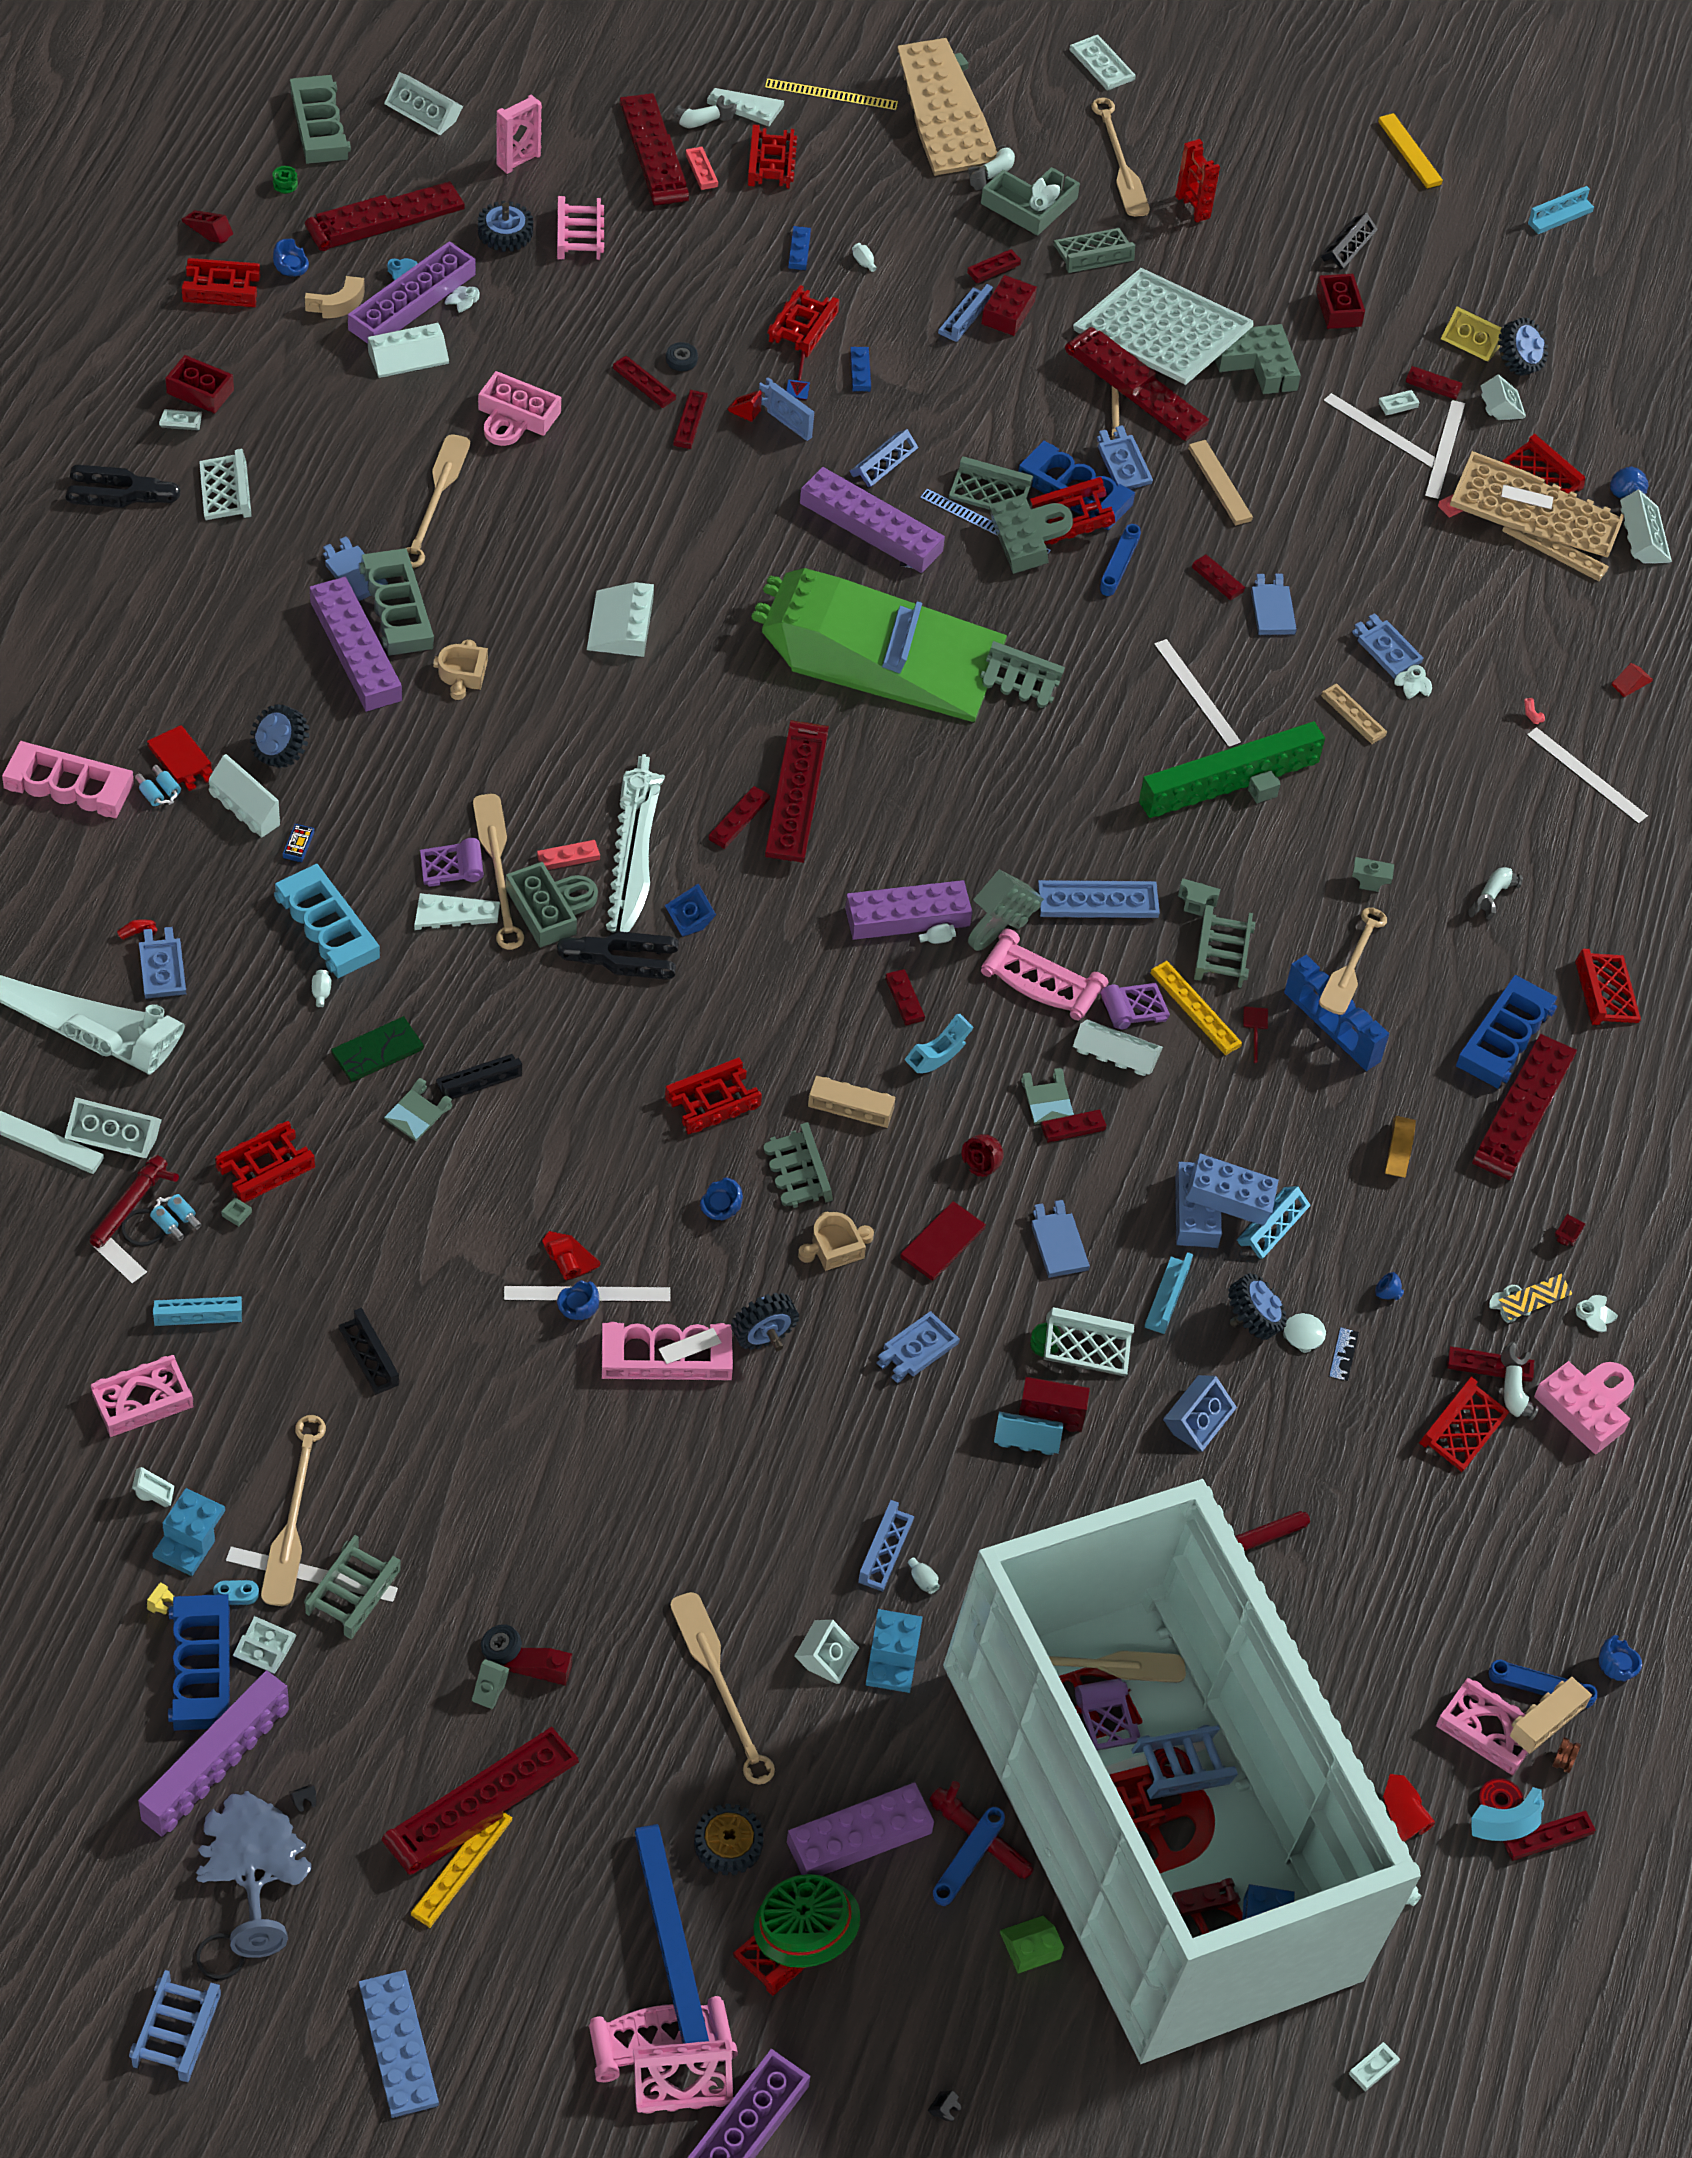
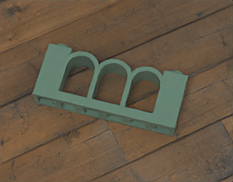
[290,75,351,164]
[358,548,434,656]

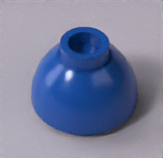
[1375,1272,1404,1300]

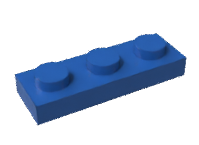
[788,226,811,270]
[850,347,871,392]

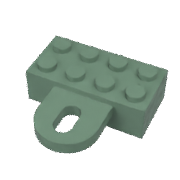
[989,494,1073,574]
[506,861,598,948]
[968,869,1044,951]

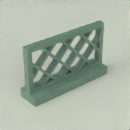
[1054,228,1135,273]
[949,456,1033,510]

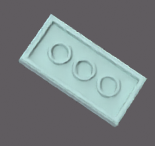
[1069,35,1136,91]

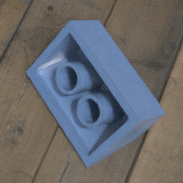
[1163,1375,1237,1452]

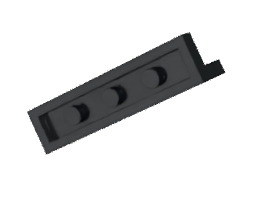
[1321,212,1378,270]
[436,1054,522,1099]
[338,1307,399,1395]

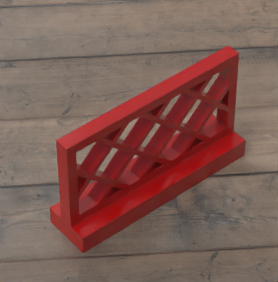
[1502,433,1585,494]
[1575,949,1641,1025]
[1419,1377,1509,1472]
[733,1926,832,1996]

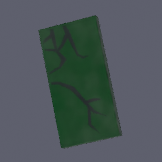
[331,1016,424,1083]

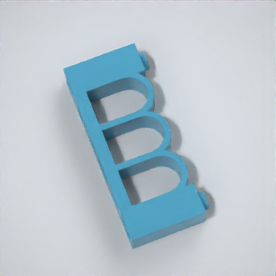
[274,864,380,978]

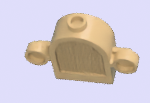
[434,640,488,700]
[798,1212,874,1271]

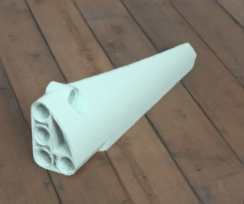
[0,975,185,1074]

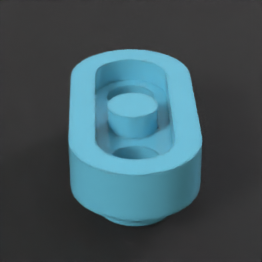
[213,1580,259,1605]

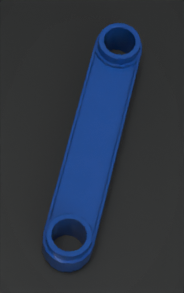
[1100,524,1141,596]
[1488,1659,1597,1708]
[933,1807,1005,1906]

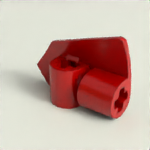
[542,1231,601,1280]
[1383,1774,1435,1842]

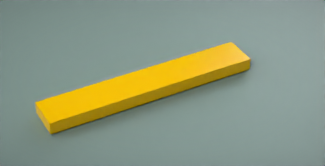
[1378,113,1443,189]
[1151,961,1242,1056]
[411,1812,512,1928]

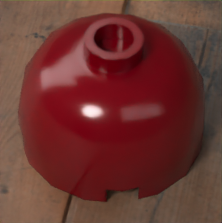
[961,1134,1004,1177]

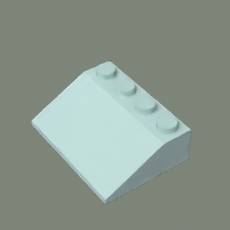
[587,582,654,657]

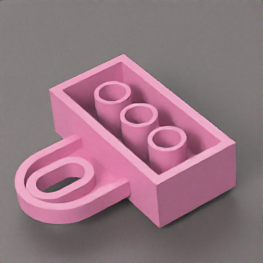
[478,371,561,446]
[1534,1361,1634,1455]

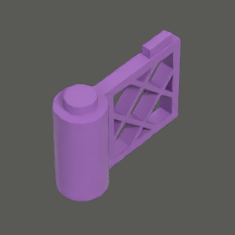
[420,838,484,887]
[1100,983,1170,1029]
[1075,1678,1140,1751]

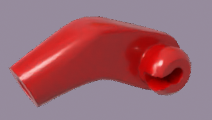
[117,920,157,940]

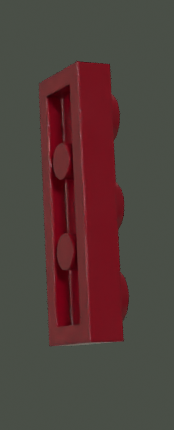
[967,249,1021,283]
[1406,366,1463,400]
[1192,554,1245,600]
[885,969,925,1025]
[1041,1109,1107,1143]

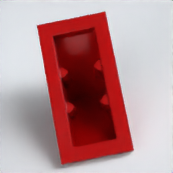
[728,390,762,422]
[1612,663,1653,697]

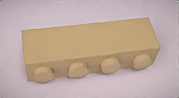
[808,1076,896,1128]
[1510,1677,1592,1754]

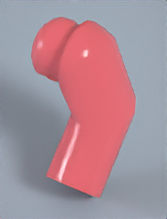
[1524,698,1545,724]

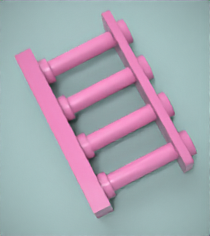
[557,196,604,260]

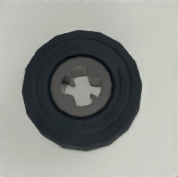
[666,342,698,371]
[481,1624,522,1664]

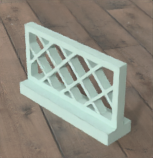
[199,449,252,520]
[1044,1307,1134,1376]

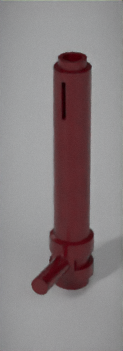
[89,1155,179,1248]
[1235,1511,1310,1551]
[929,1781,1034,1880]

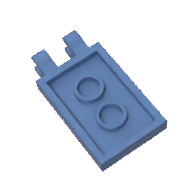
[759,378,814,441]
[1097,425,1153,489]
[323,536,388,601]
[1251,574,1296,635]
[1352,613,1424,679]
[139,927,186,999]
[1031,1200,1090,1278]
[877,1311,960,1383]

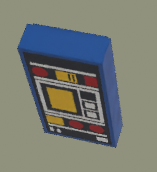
[283,824,314,862]

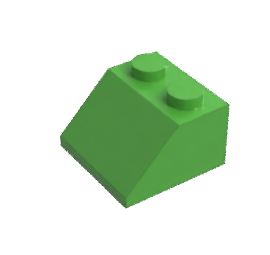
[1000,1916,1064,1973]

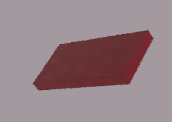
[900,1201,986,1281]

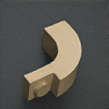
[305,276,365,318]

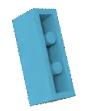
[994,1412,1063,1455]

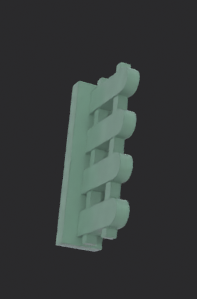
[980,641,1065,708]
[764,1122,833,1208]

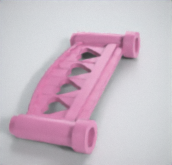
[981,928,1108,1021]
[589,1996,738,2082]

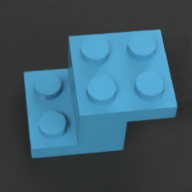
[152,1488,225,1576]
[865,1609,922,1693]

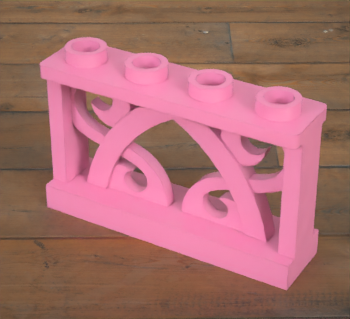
[496,95,542,174]
[90,1355,194,1437]
[1436,1678,1528,1776]
[633,2040,733,2114]

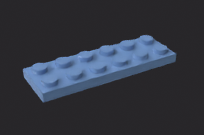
[1038,880,1160,918]
[359,1970,439,2118]

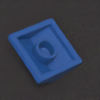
[665,884,716,936]

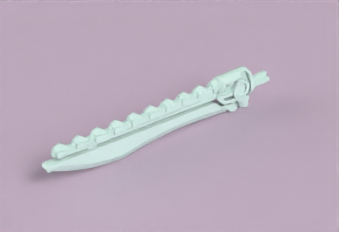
[606,754,665,932]

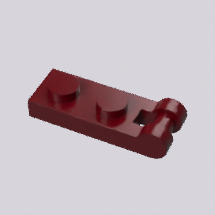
[1171,1878,1241,1917]

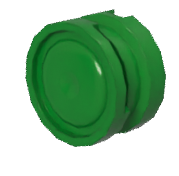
[273,166,298,193]
[1030,1323,1061,1357]

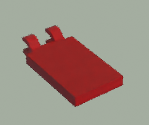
[147,725,213,791]

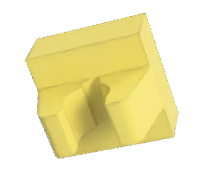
[147,1582,174,1614]

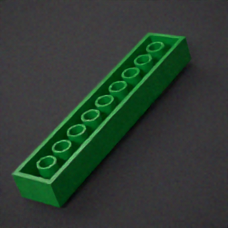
[1139,721,1325,818]

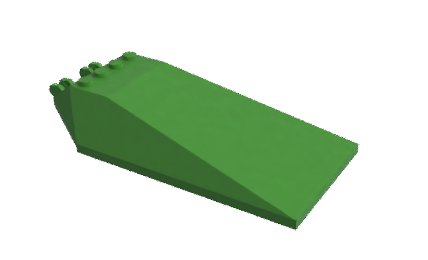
[751,568,1007,722]

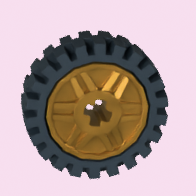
[694,1804,763,1875]

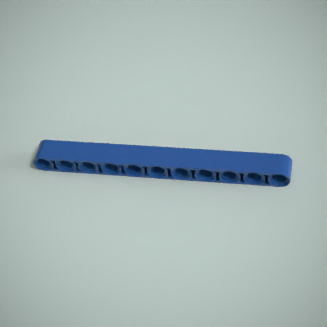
[635,1824,709,2044]

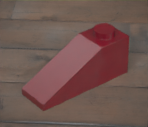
[181,210,233,244]
[501,1648,572,1686]

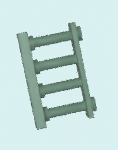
[1194,905,1255,988]
[304,1535,401,1639]

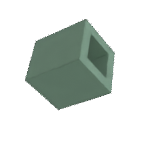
[1248,771,1280,803]

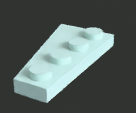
[707,88,784,126]
[414,893,500,930]

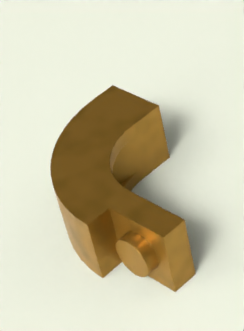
[1385,1116,1416,1178]

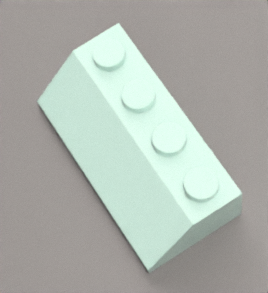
[384,72,463,135]
[368,323,449,378]
[1620,489,1672,563]
[209,754,280,838]
[1073,1020,1163,1076]
[65,1097,162,1158]

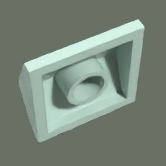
[159,409,202,430]

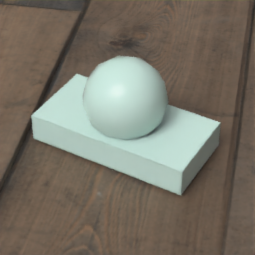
[132,1467,174,1507]

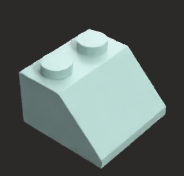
[1481,374,1526,420]
[795,1620,859,1684]

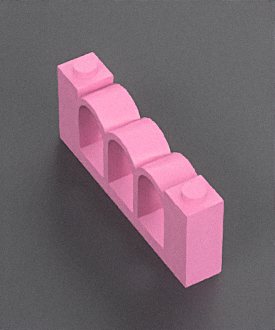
[2,741,134,819]
[602,1322,733,1380]

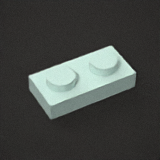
[1378,390,1420,415]
[1349,2042,1400,2092]

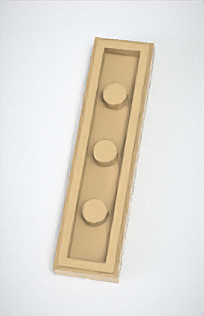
[1321,683,1387,744]

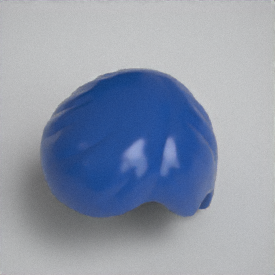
[273,239,309,277]
[1610,467,1648,498]
[700,1178,743,1220]
[557,1280,600,1320]
[1598,1635,1642,1681]

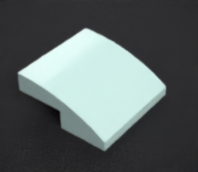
[233,1616,296,1674]

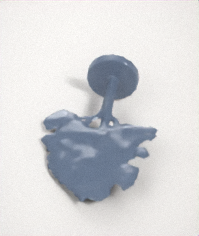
[196,1791,311,1958]

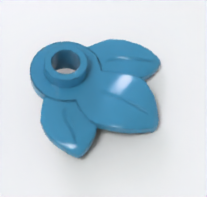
[387,258,418,281]

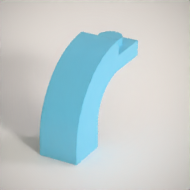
[904,1014,974,1073]
[1471,1787,1544,1841]

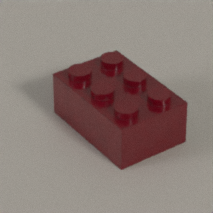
[1316,274,1365,329]
[982,275,1037,336]
[165,355,234,414]
[1019,1377,1090,1432]

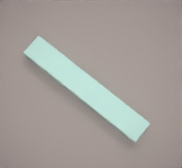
[0,1111,104,1174]

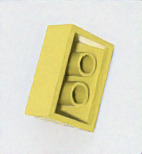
[1441,307,1501,362]

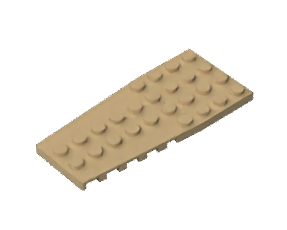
[897,38,997,176]
[1449,451,1624,557]

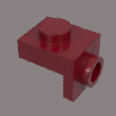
[1555,1214,1586,1246]

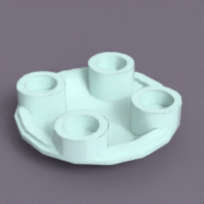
[1283,1313,1326,1353]

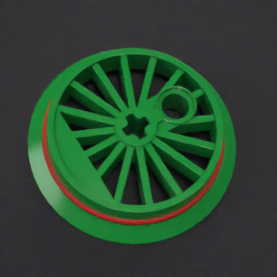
[753,1874,861,1968]

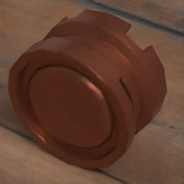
[1552,1737,1581,1773]

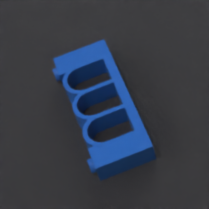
[1018,441,1135,530]
[1284,955,1390,1072]
[1456,975,1558,1089]
[168,1594,230,1731]

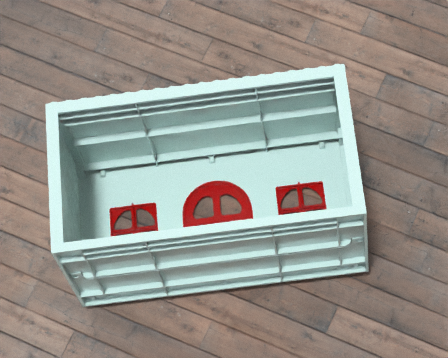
[943,1479,1421,2064]

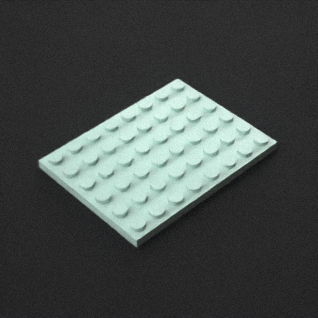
[1073,268,1253,385]

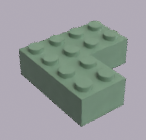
[981,167,1080,236]
[1215,324,1301,394]

